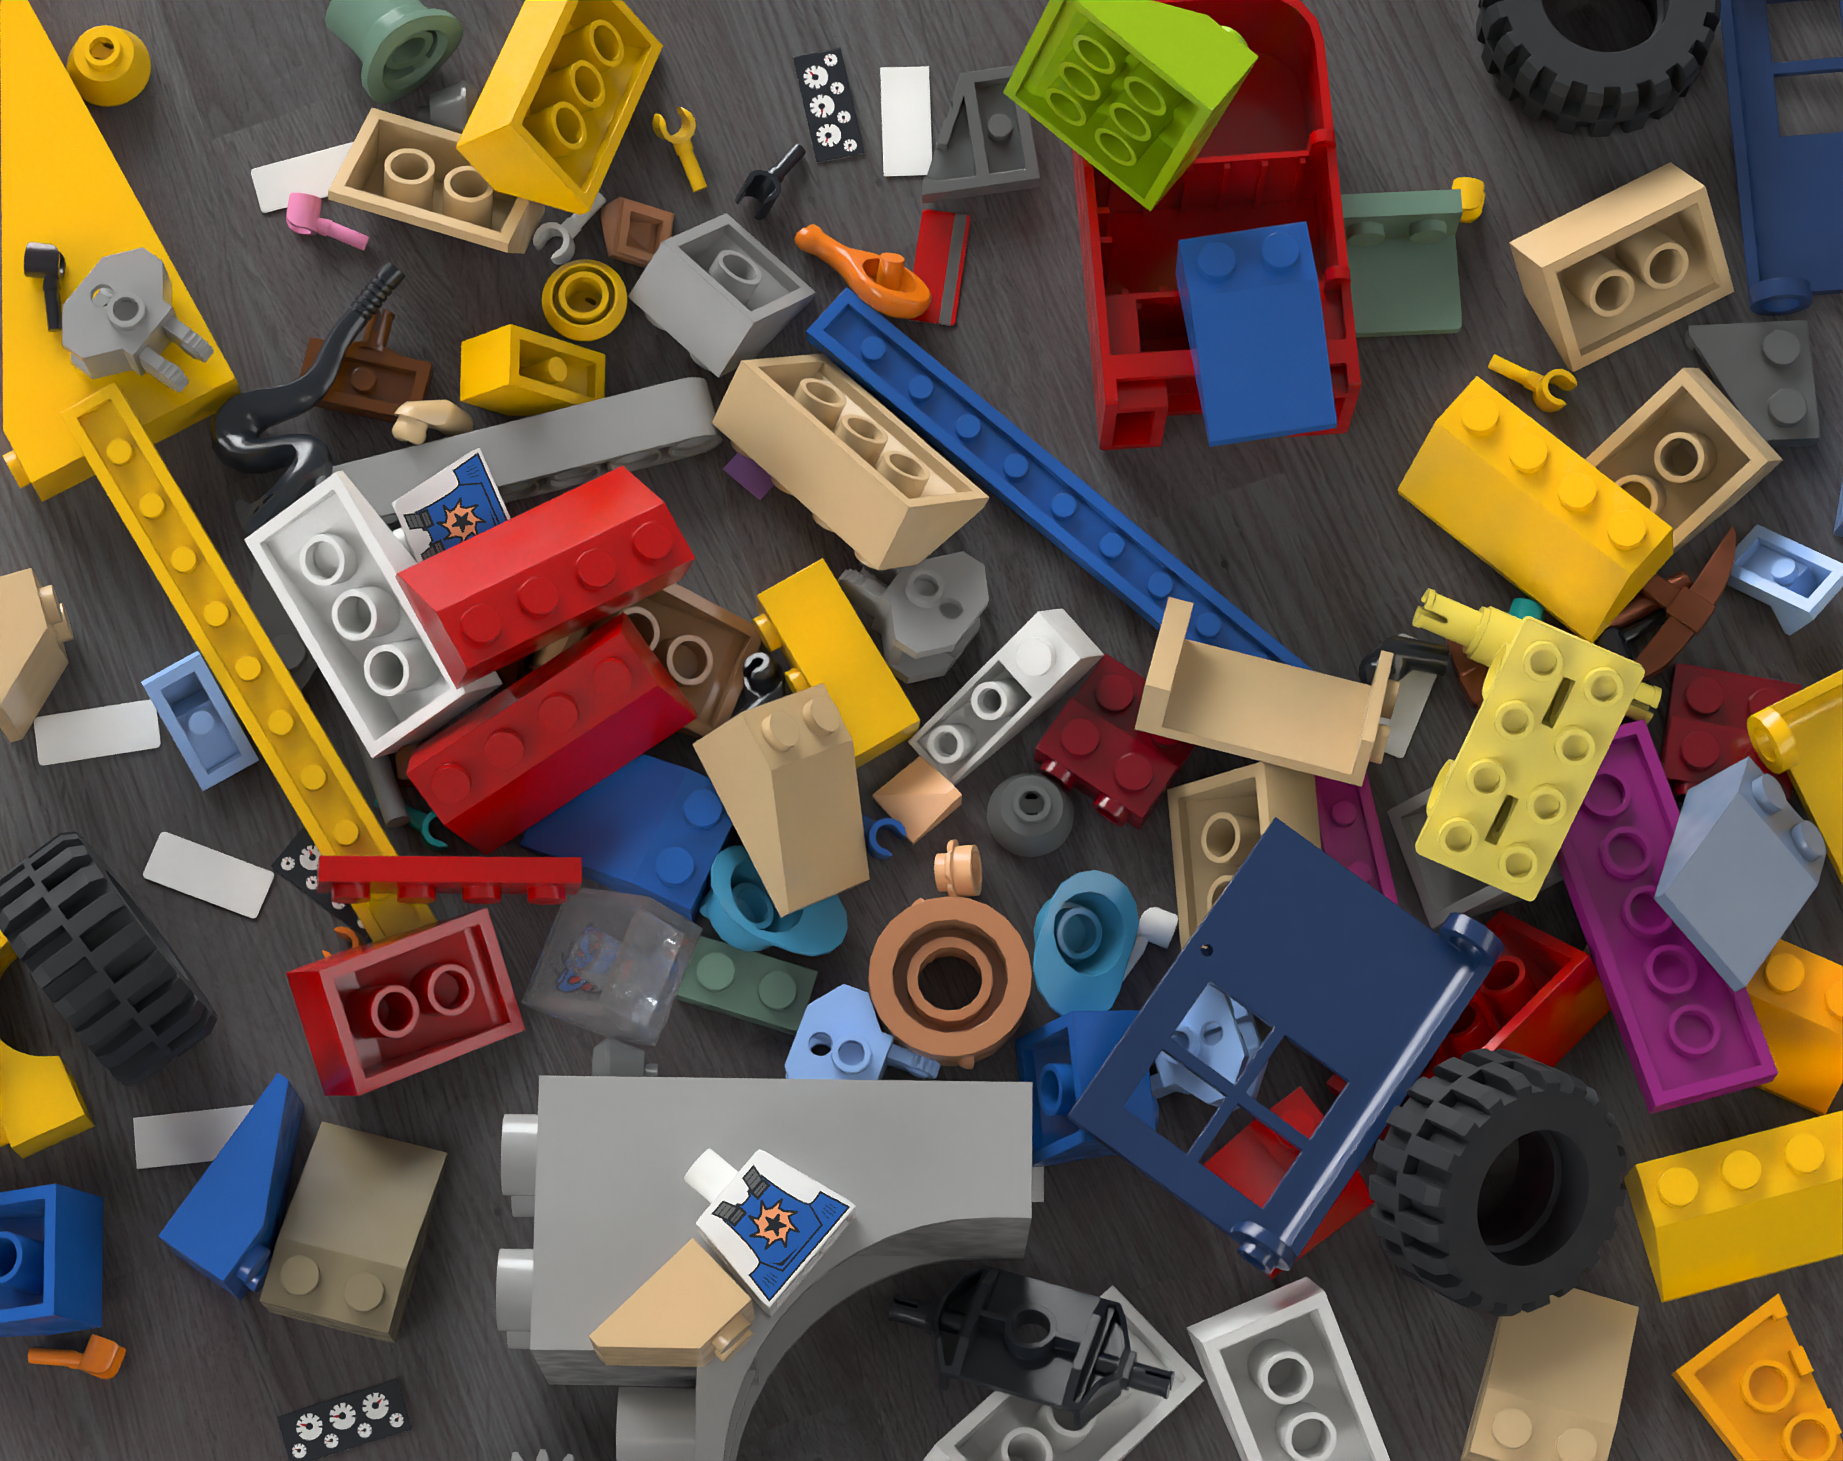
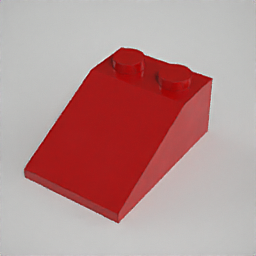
[286,907,525,1096]

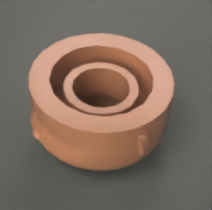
[868,896,1032,1069]

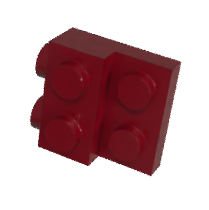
[1034,653,1198,830]
[1659,663,1802,804]

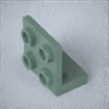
[1341,189,1463,338]

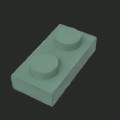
[675,934,819,1036]

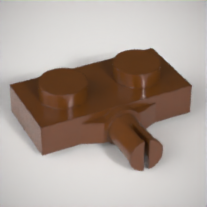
[299,308,434,423]

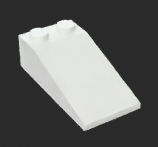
[244,471,503,759]
[1187,1277,1390,1461]
[923,1285,1204,1461]

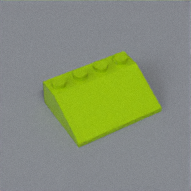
[1003,0,1259,212]

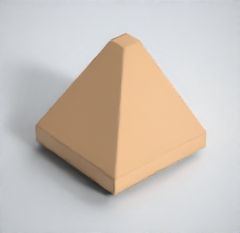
[872,756,962,845]

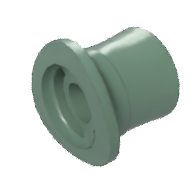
[325,0,464,104]

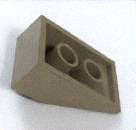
[260,1121,449,1344]

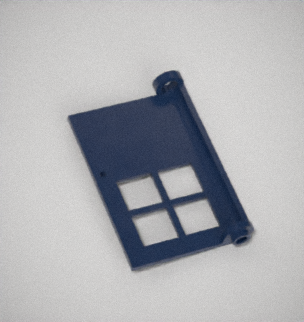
[1719,0,1843,316]
[1065,817,1505,1274]

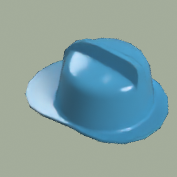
[699,845,848,957]
[1033,870,1139,1016]

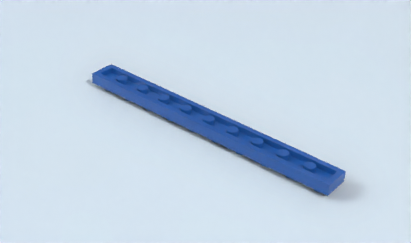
[806,287,1314,671]

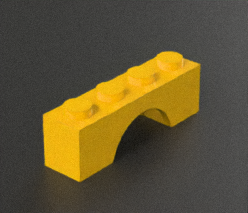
[0,930,95,1159]

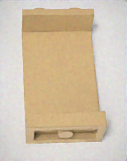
[1135,597,1400,787]

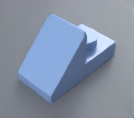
[1727,524,1843,636]
[141,651,259,791]

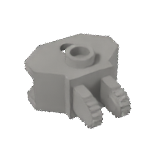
[62,247,214,393]
[837,551,989,684]

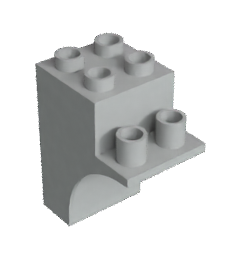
[496,1075,1033,1461]

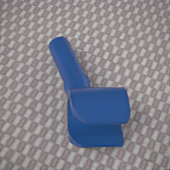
[862,814,907,860]

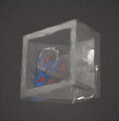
[521,887,703,1047]

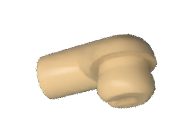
[392,400,474,445]

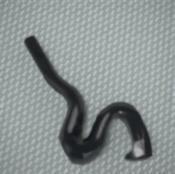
[210,261,406,536]

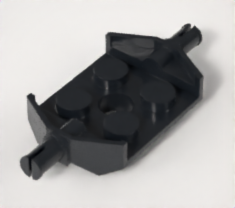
[888,1264,1175,1429]

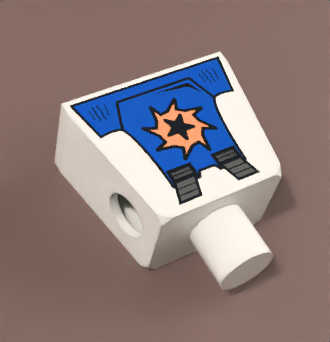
[392,448,511,563]
[683,1148,856,1317]

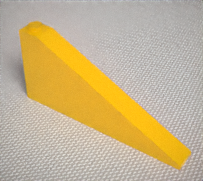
[0,0,241,502]

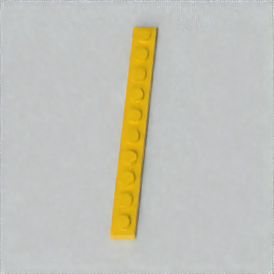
[59,381,438,941]

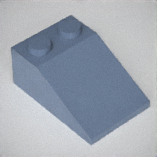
[1654,756,1827,992]

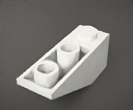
[908,609,1104,786]

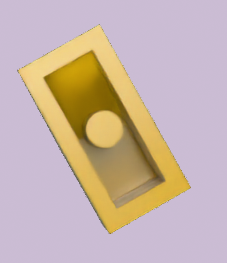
[460,324,605,416]

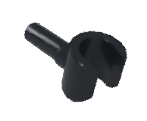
[735,143,806,220]
[24,242,66,332]
[1593,608,1669,661]

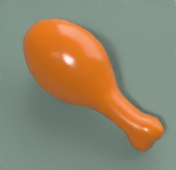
[794,224,932,319]

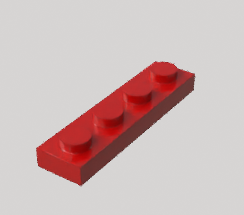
[317,856,582,905]

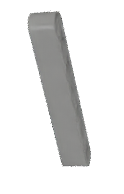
[332,377,723,531]

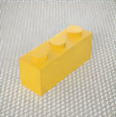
[752,558,920,769]

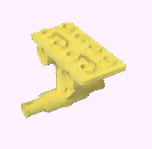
[1412,588,1662,901]

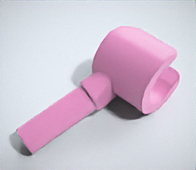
[286,193,370,251]

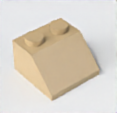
[0,568,74,743]
[589,1238,755,1367]

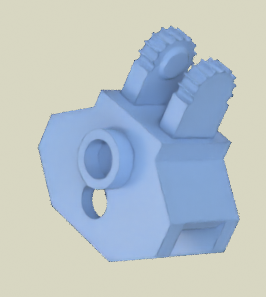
[1150,983,1268,1110]
[784,984,941,1080]

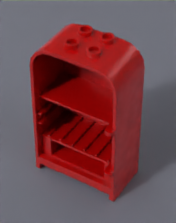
[1072,0,1361,451]

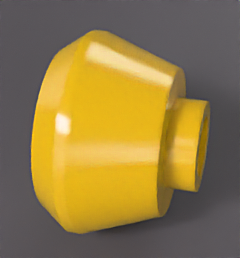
[67,25,151,107]
[542,259,627,341]

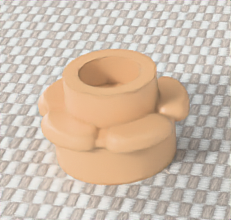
[934,840,982,898]

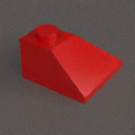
[1203,1086,1375,1281]

